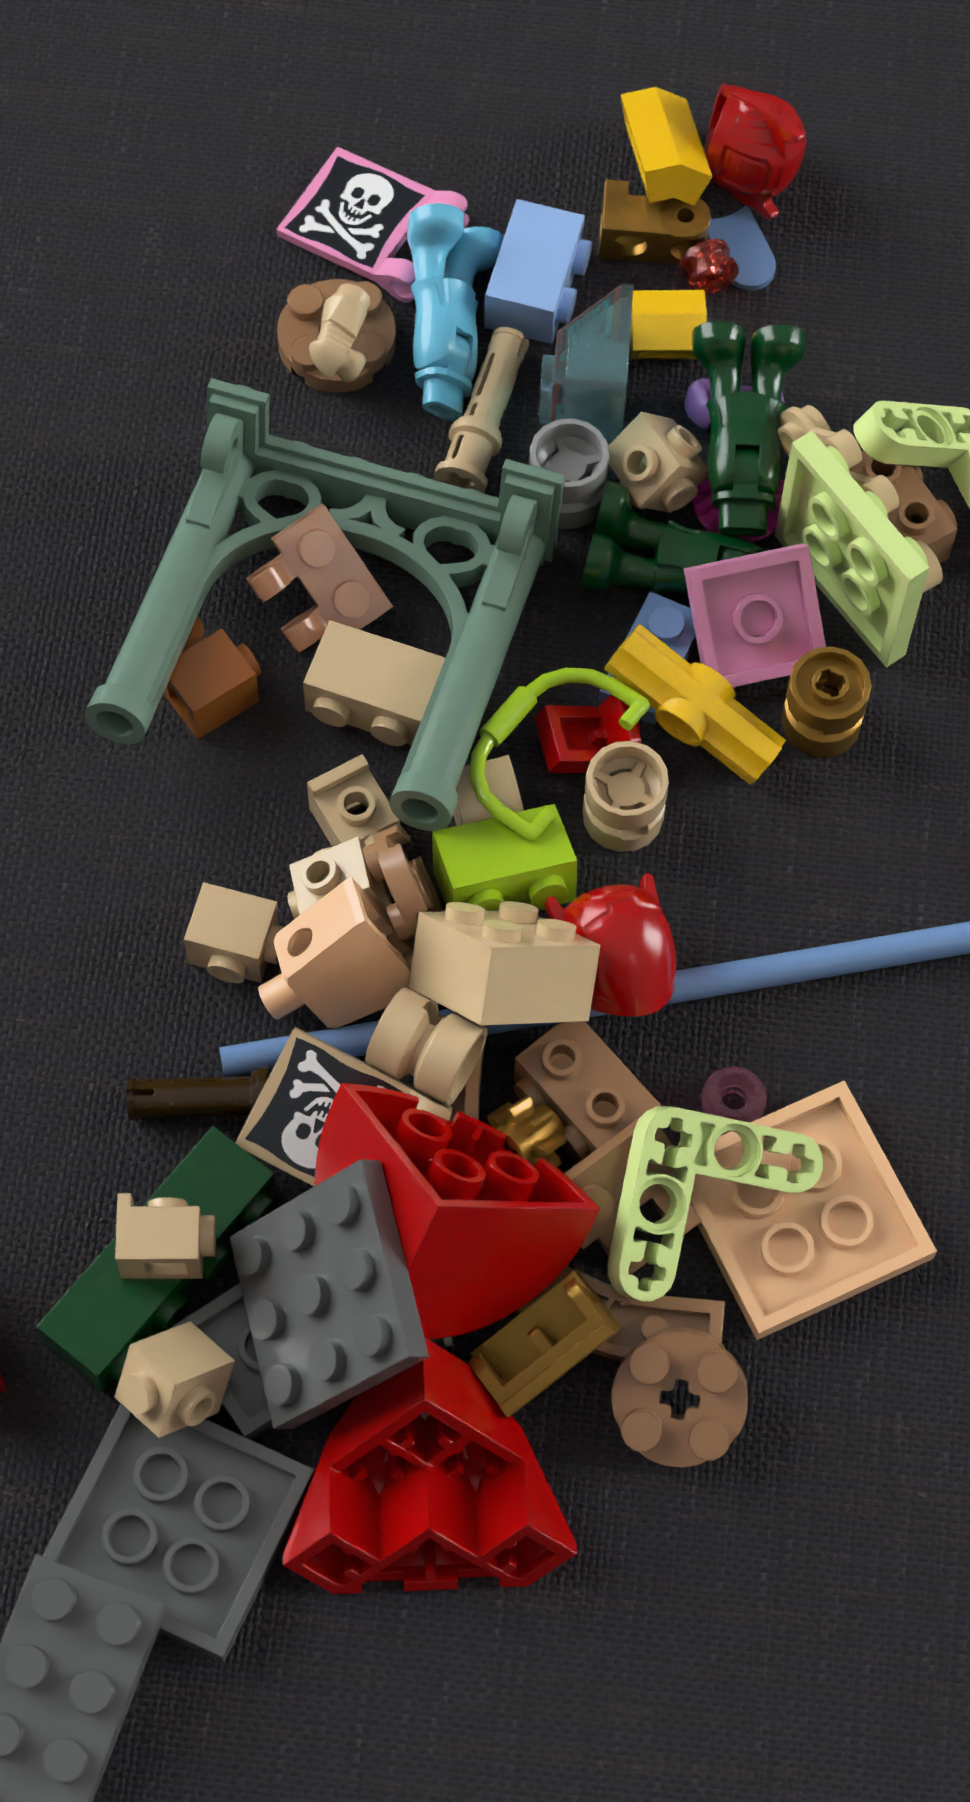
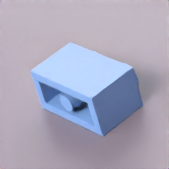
[484,199,592,344]

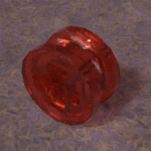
[680,239,739,295]

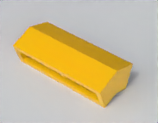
[620,87,713,206]

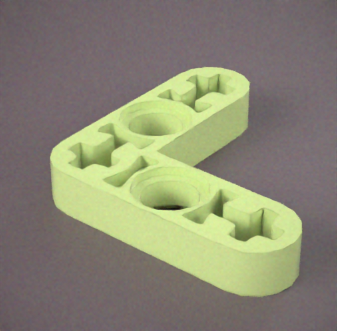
[854,401,970,509]
[608,1106,823,1301]

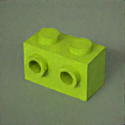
[432,804,577,911]

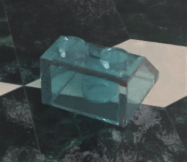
[539,284,633,445]

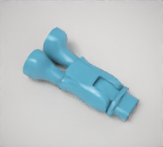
[407,203,504,421]

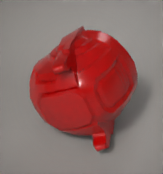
[703,84,807,219]
[544,873,676,1017]

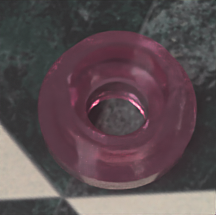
[701,1067,767,1123]

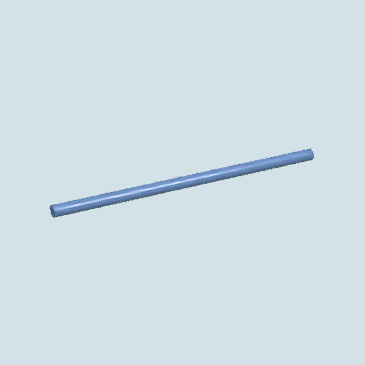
[219,921,970,1077]

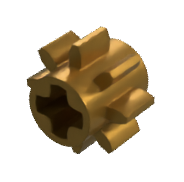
[487,1096,566,1168]

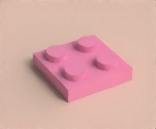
[684,543,826,687]

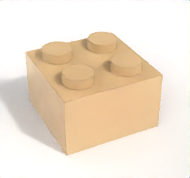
[408,901,600,1025]

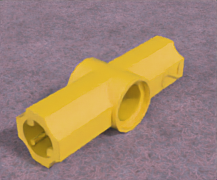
[604,624,786,785]

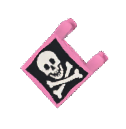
[276,147,469,303]

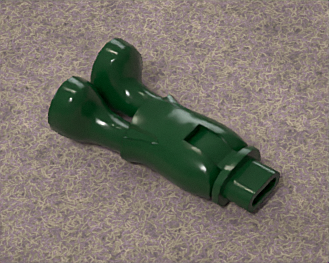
[691,321,806,536]
[580,481,772,596]

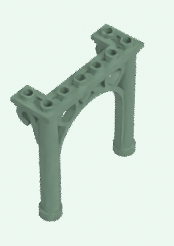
[85,378,565,831]

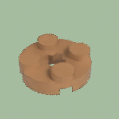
[277,279,396,393]
[362,824,444,947]
[612,1327,748,1467]

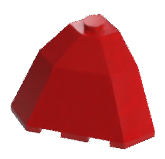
[283,1337,577,1594]

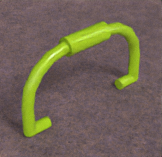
[469,667,650,841]

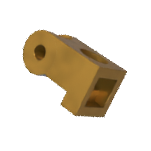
[598,179,711,264]

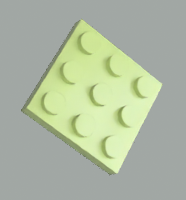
[775,430,930,667]

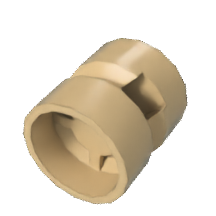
[583,741,669,852]
[365,987,488,1106]

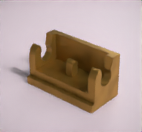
[469,1269,623,1418]

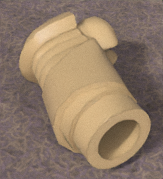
[309,283,371,383]

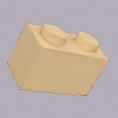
[303,620,445,746]

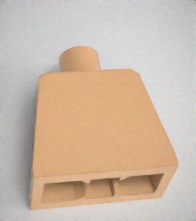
[258,877,419,1028]

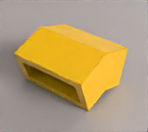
[629,290,707,359]

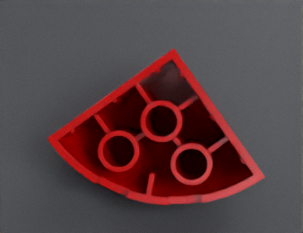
[314,1083,600,1339]

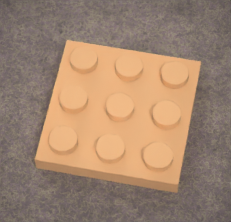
[690,1080,937,1340]

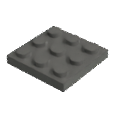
[230,1159,429,1429]
[43,1404,314,1662]

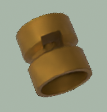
[781,646,872,758]

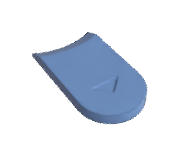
[707,205,776,291]

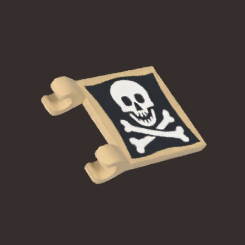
[235,1027,452,1186]

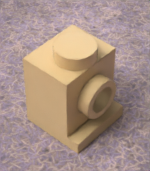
[307,754,400,847]
[115,1193,216,1279]

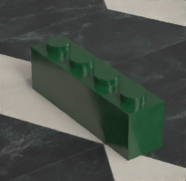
[36,1126,277,1393]

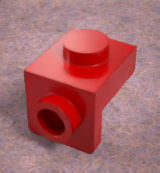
[534,694,641,773]

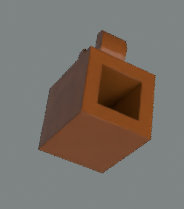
[163,616,261,740]

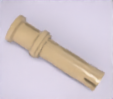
[434,327,529,494]

